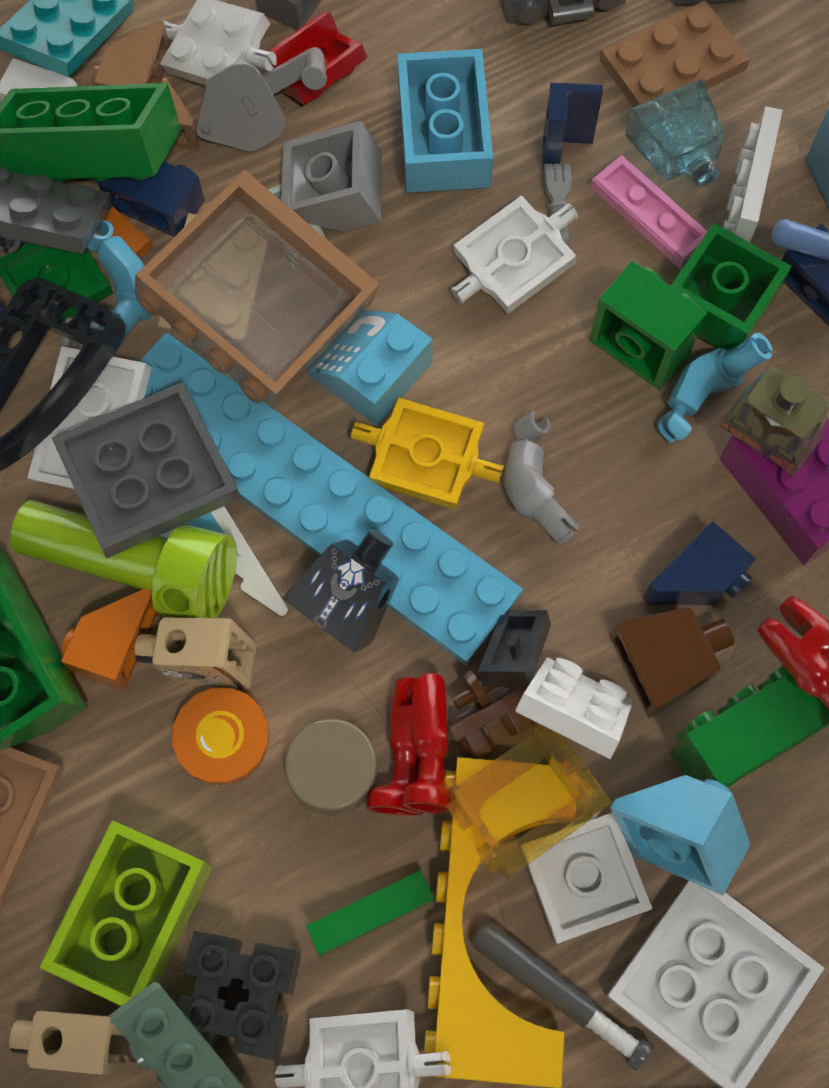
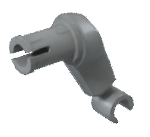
[503,410,580,545]

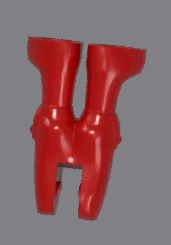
[757,596,829,710]
[366,673,451,816]

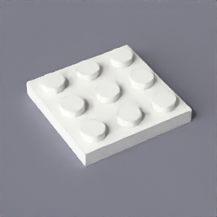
[606,880,825,1088]

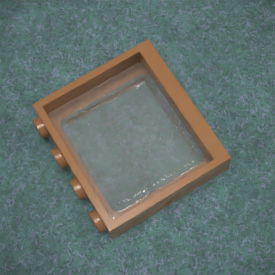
[135,169,380,408]

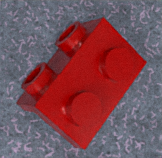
[267,11,367,104]

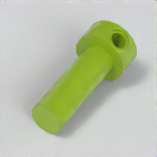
[10,500,237,618]

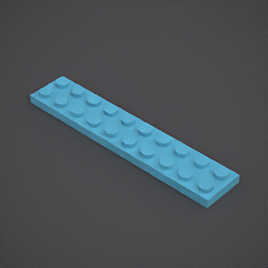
[139,332,523,666]

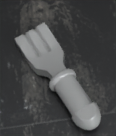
[544,164,572,245]

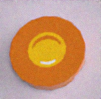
[172,688,270,785]

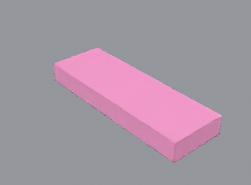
[590,155,708,270]

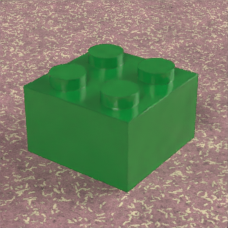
[671,223,792,350]
[589,260,707,391]

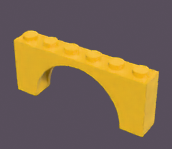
[424,757,577,1088]

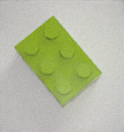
[39,820,213,1006]

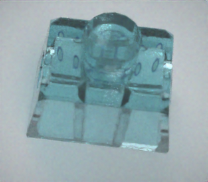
[625,79,725,187]

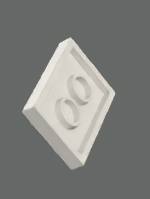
[723,106,783,243]
[27,346,152,490]
[516,657,634,759]

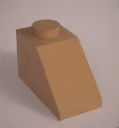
[92,20,170,86]

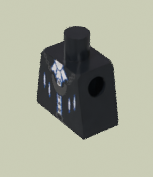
[283,529,399,652]

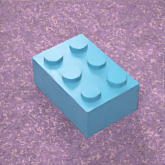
[397,49,493,193]

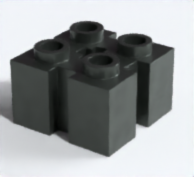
[177,931,301,1060]

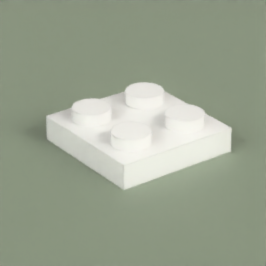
[520,813,653,945]

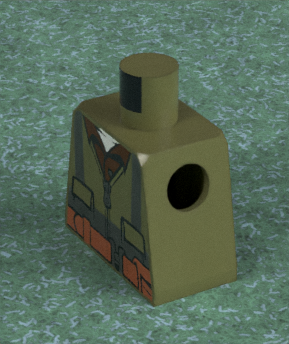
[719,367,829,476]

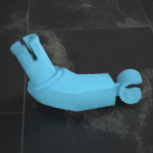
[87,220,152,346]
[657,333,773,443]

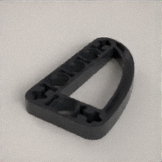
[0,278,125,471]

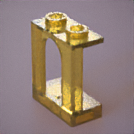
[446,724,612,880]

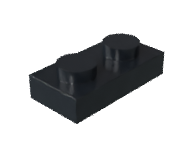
[478,610,551,688]

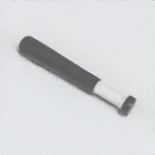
[471,921,653,1070]

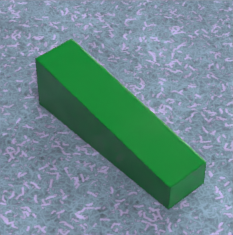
[305,870,435,958]

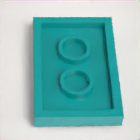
[0,0,133,77]

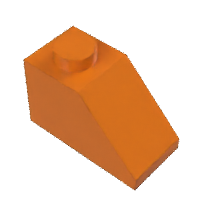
[61,589,158,691]

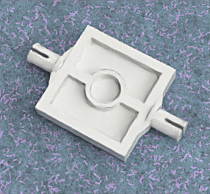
[160,0,276,86]
[451,195,578,314]
[275,1009,451,1088]

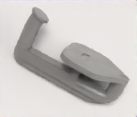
[196,47,327,152]

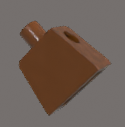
[610,608,734,718]

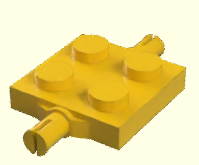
[351,397,504,510]

